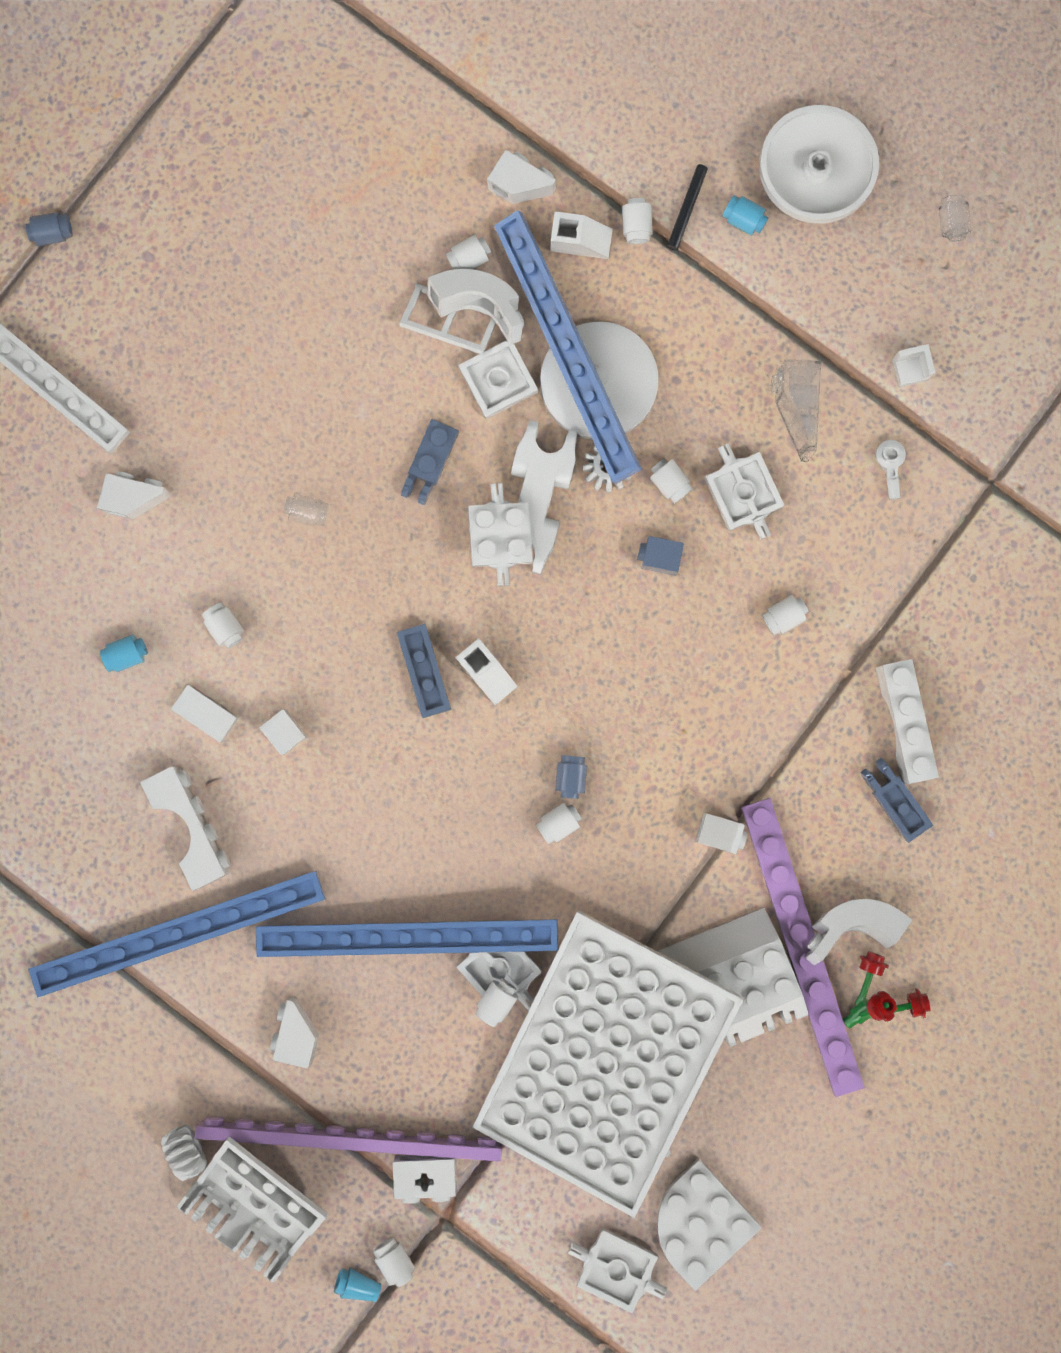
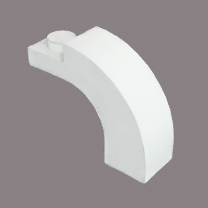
[427,269,524,345]
[805,899,912,965]

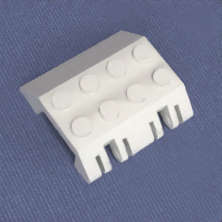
[657,908,809,1052]
[177,1137,328,1283]

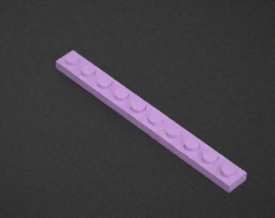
[741,798,865,1097]
[195,1117,502,1161]

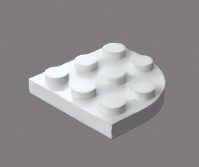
[657,1158,762,1291]

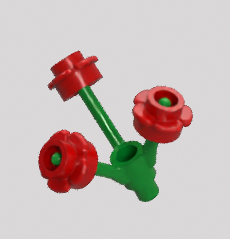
[843,951,931,1028]

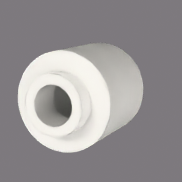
[622,198,653,244]
[445,234,491,269]
[650,458,693,504]
[762,595,809,636]
[202,602,244,649]
[536,802,582,844]
[475,979,518,1027]
[373,1237,415,1287]

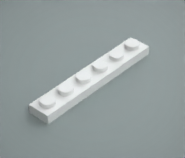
[0,324,130,454]

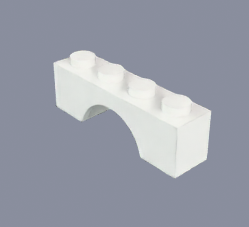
[876,659,939,784]
[140,766,231,891]

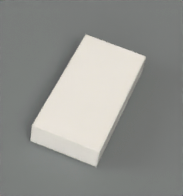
[171,685,238,743]

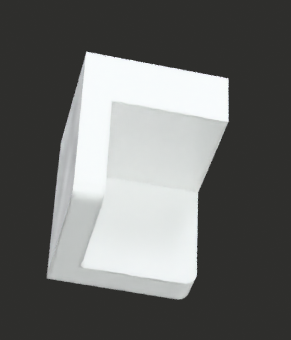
[892,344,935,388]
[259,709,309,755]

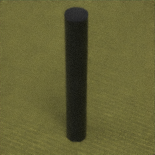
[667,164,708,251]

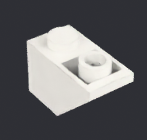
[487,150,556,204]
[550,211,613,259]
[97,471,170,519]
[455,638,518,705]
[695,813,748,854]
[270,997,319,1069]

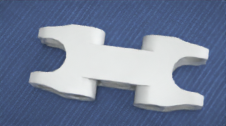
[511,420,577,575]

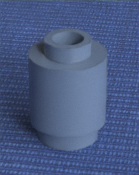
[26,212,73,246]
[555,755,587,799]

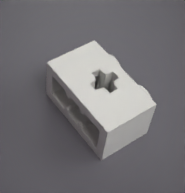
[393,1155,457,1203]

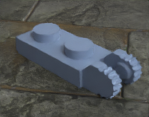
[401,419,459,505]
[860,758,933,843]

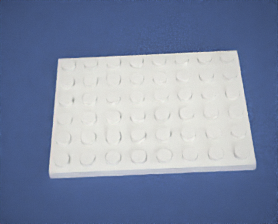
[472,911,745,1218]

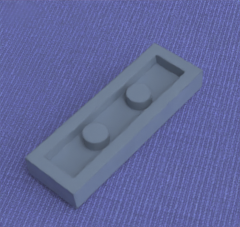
[397,624,451,718]

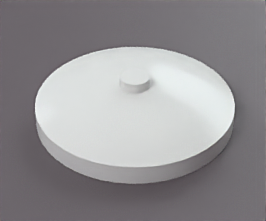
[759,105,879,224]
[540,322,658,440]

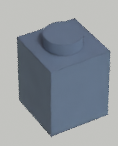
[637,536,684,576]

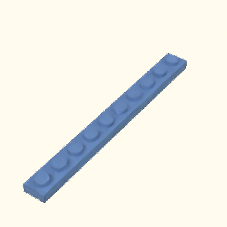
[494,210,642,484]
[28,871,326,998]
[256,919,559,957]

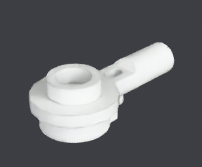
[875,440,906,500]

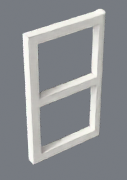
[400,283,496,355]

